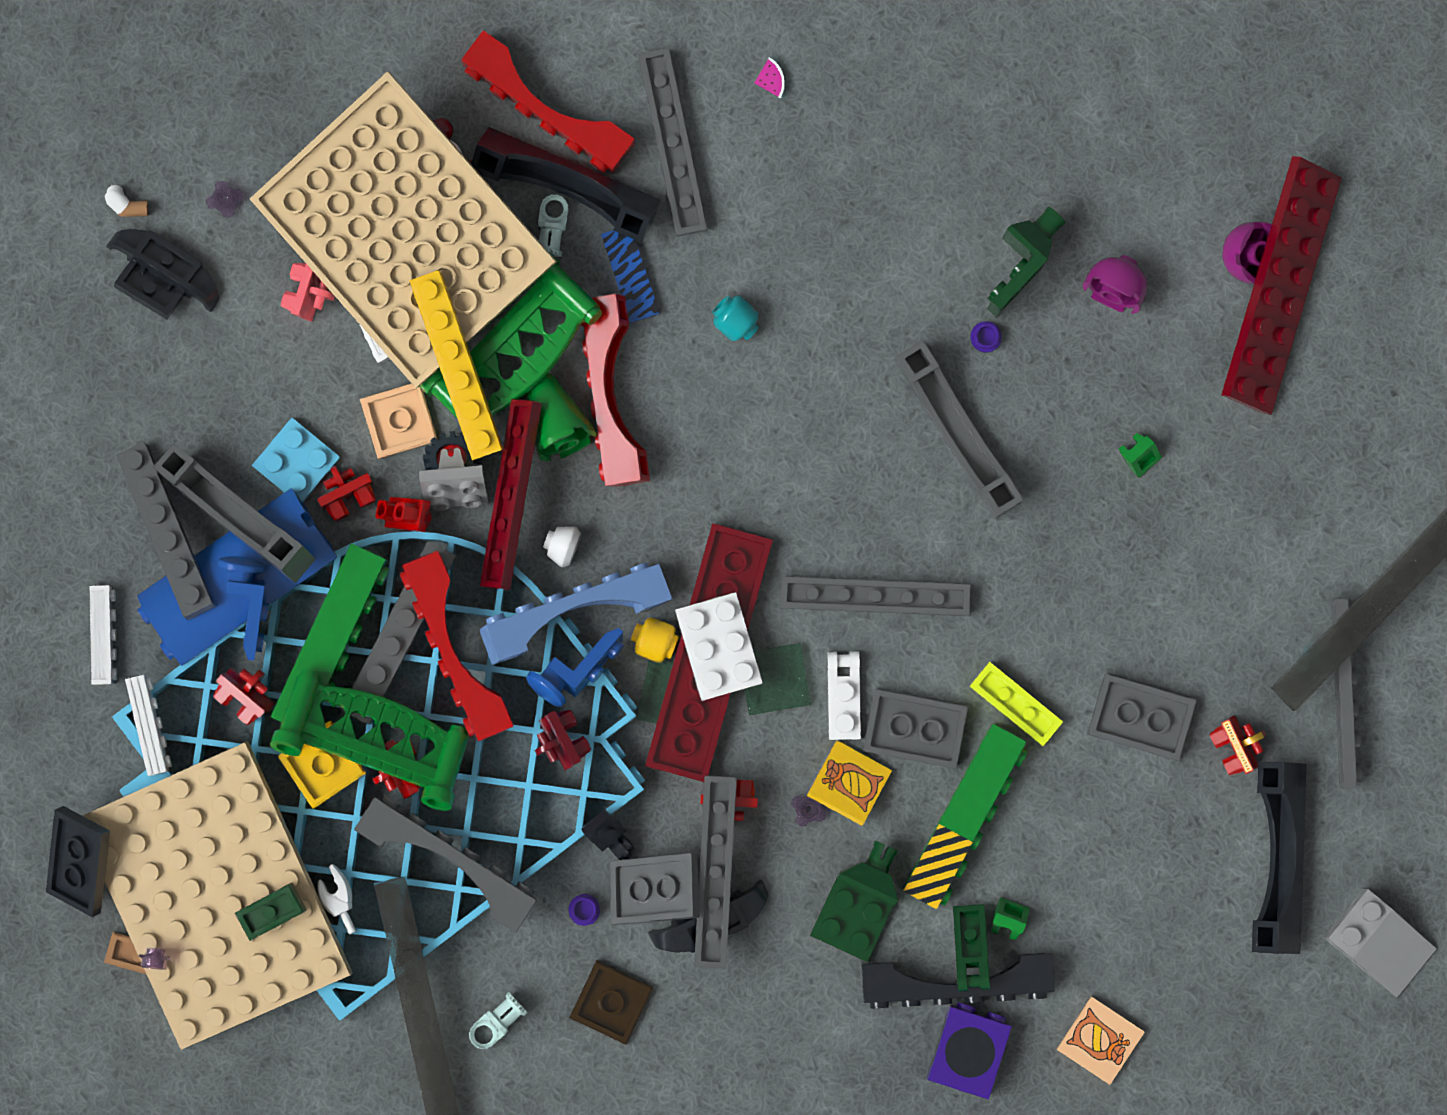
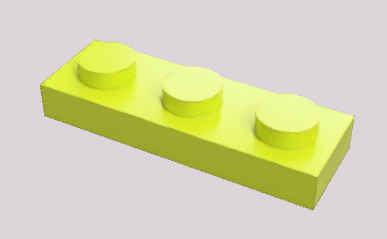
[969,662,1063,746]

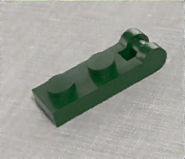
[953,904,990,992]

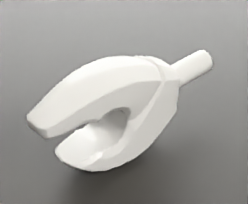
[318,864,356,934]

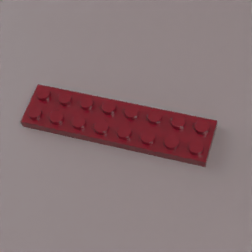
[1221,156,1342,415]
[645,523,773,782]

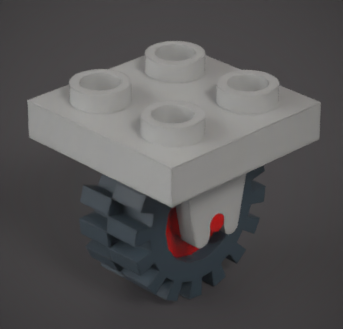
[419,431,489,511]

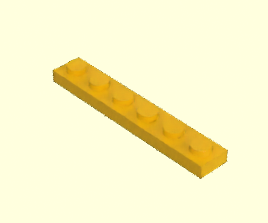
[409,270,503,460]

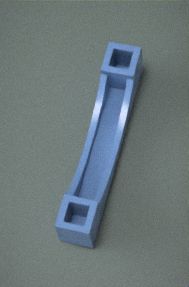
[479,562,672,665]

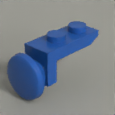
[217,556,268,661]
[526,628,624,707]

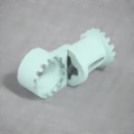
[537,194,569,257]
[469,992,528,1049]

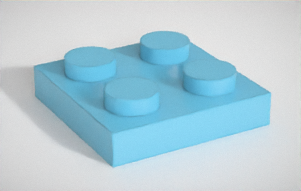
[252,418,341,503]

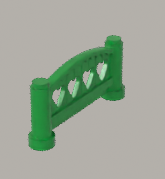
[420,252,602,419]
[270,670,469,811]

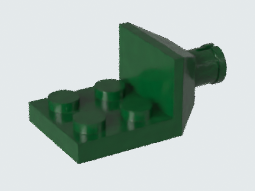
[987,206,1066,317]
[810,840,898,962]

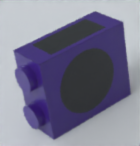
[927,1002,1012,1100]

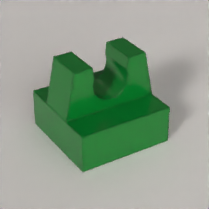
[1118,433,1162,478]
[991,897,1030,940]

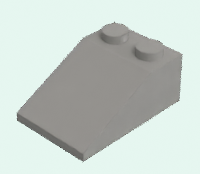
[1323,888,1436,998]

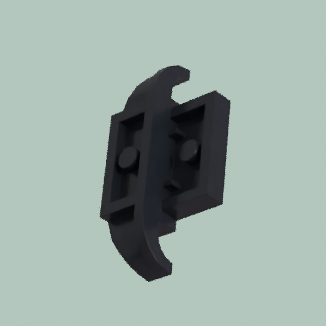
[106,229,219,320]
[648,875,768,953]

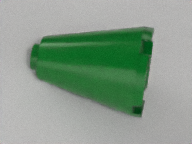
[526,373,597,462]

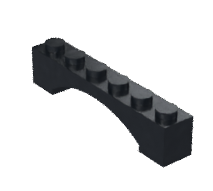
[471,127,661,242]
[1252,762,1307,954]
[861,953,1055,1009]

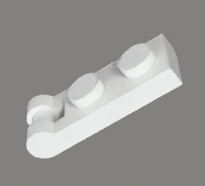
[827,651,861,740]

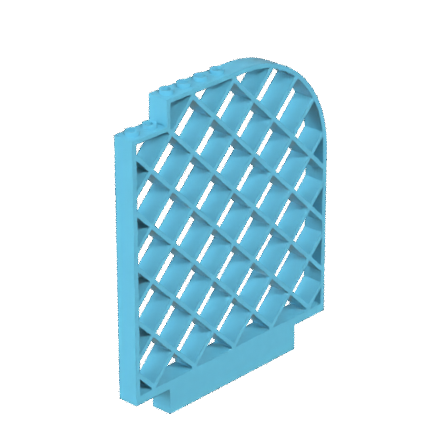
[112,531,645,1021]

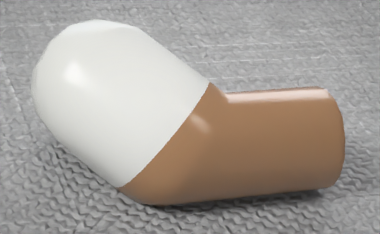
[105,185,149,217]

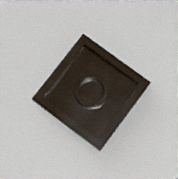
[569,960,653,1045]

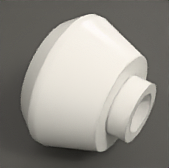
[543,526,581,568]

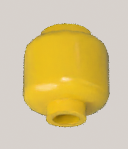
[630,617,679,663]

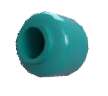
[712,295,759,342]

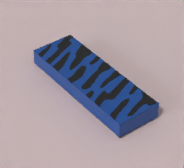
[601,230,660,324]

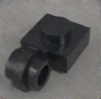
[581,808,635,860]

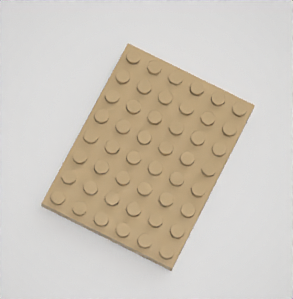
[250,71,557,388]
[83,741,353,1050]

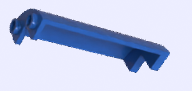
[137,488,337,666]

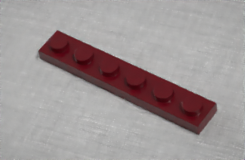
[480,399,542,590]

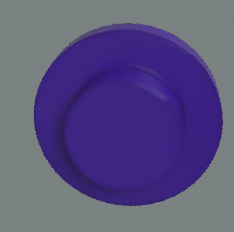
[970,321,1002,353]
[568,894,600,926]

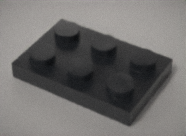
[46,806,110,917]

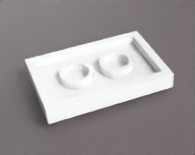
[675,592,762,701]

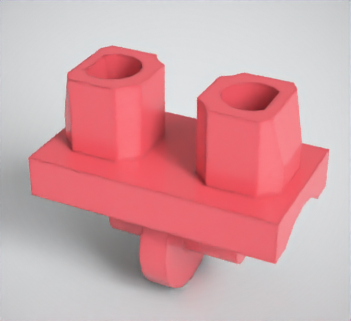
[281,263,335,322]

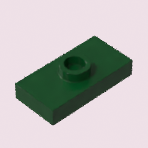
[235,882,307,941]

